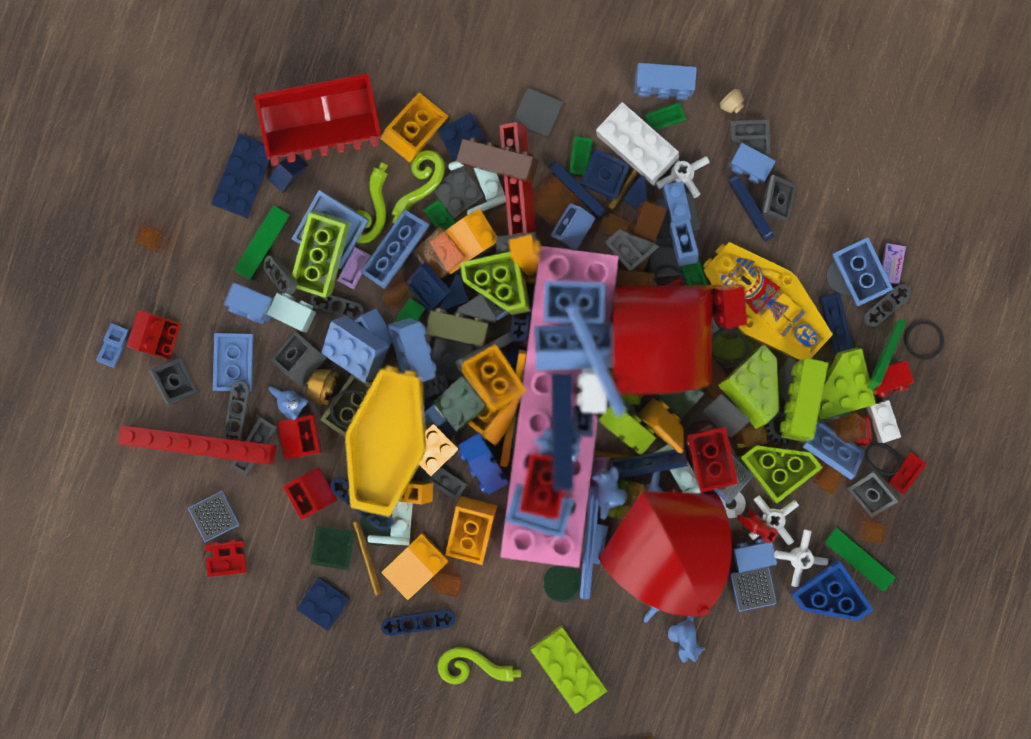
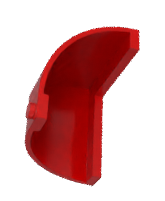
[613,285,712,394]
[598,491,732,617]

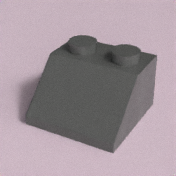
[271,331,327,387]

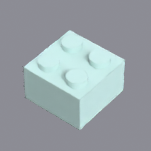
[267,293,316,333]

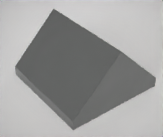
[760,175,797,222]
[457,294,496,323]
[149,358,198,405]
[847,469,900,518]

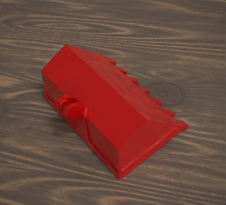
[254,73,382,166]

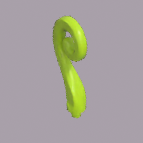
[392,150,445,224]
[356,162,388,243]
[438,647,521,684]

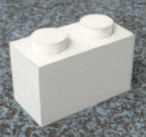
[577,368,607,413]
[866,400,901,443]

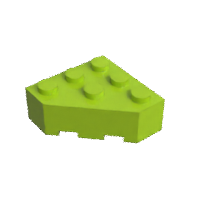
[460,252,531,315]
[718,345,779,429]
[818,347,876,420]
[598,402,656,455]
[738,445,823,503]

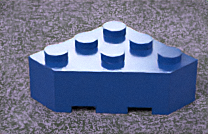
[457,433,509,495]
[789,560,873,621]

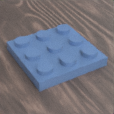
[292,190,369,269]

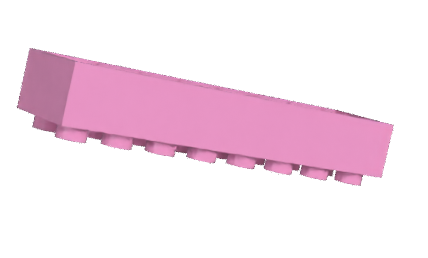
[501,246,618,567]

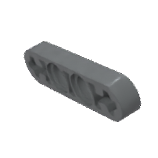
[455,332,522,371]
[223,380,250,440]

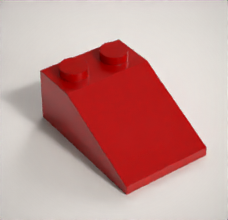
[684,427,738,493]
[519,453,564,520]

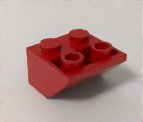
[712,284,748,329]
[127,310,182,360]
[872,360,914,397]
[277,415,323,460]
[283,467,337,520]

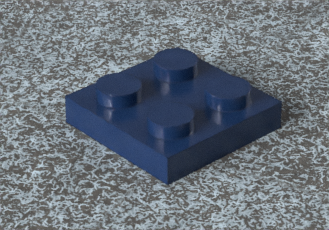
[437,113,487,162]
[580,149,630,200]
[405,262,451,312]
[296,577,350,631]

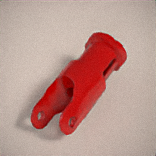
[737,509,778,544]

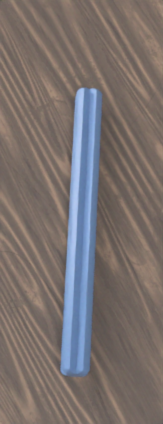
[567,304,626,416]
[580,486,598,599]

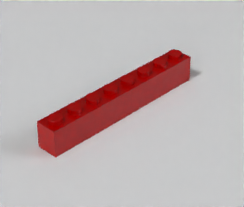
[118,425,277,465]

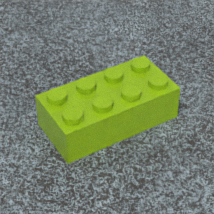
[292,210,351,298]
[780,358,828,442]
[531,625,607,714]

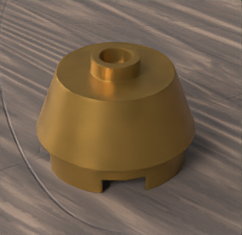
[307,369,340,406]

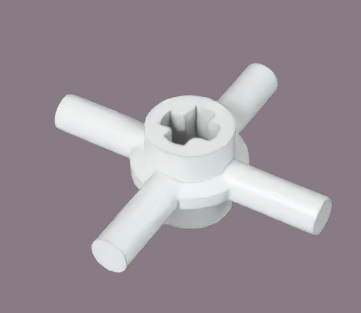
[656,156,710,198]
[748,495,799,545]
[774,529,828,587]

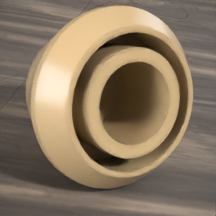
[720,89,745,114]

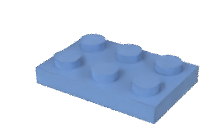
[213,333,254,392]
[803,419,865,480]
[505,483,574,538]

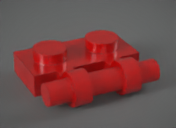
[205,539,247,577]

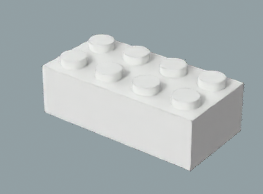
[596,102,679,185]

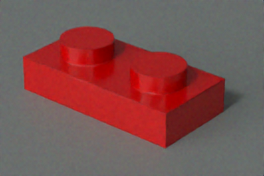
[887,452,927,495]

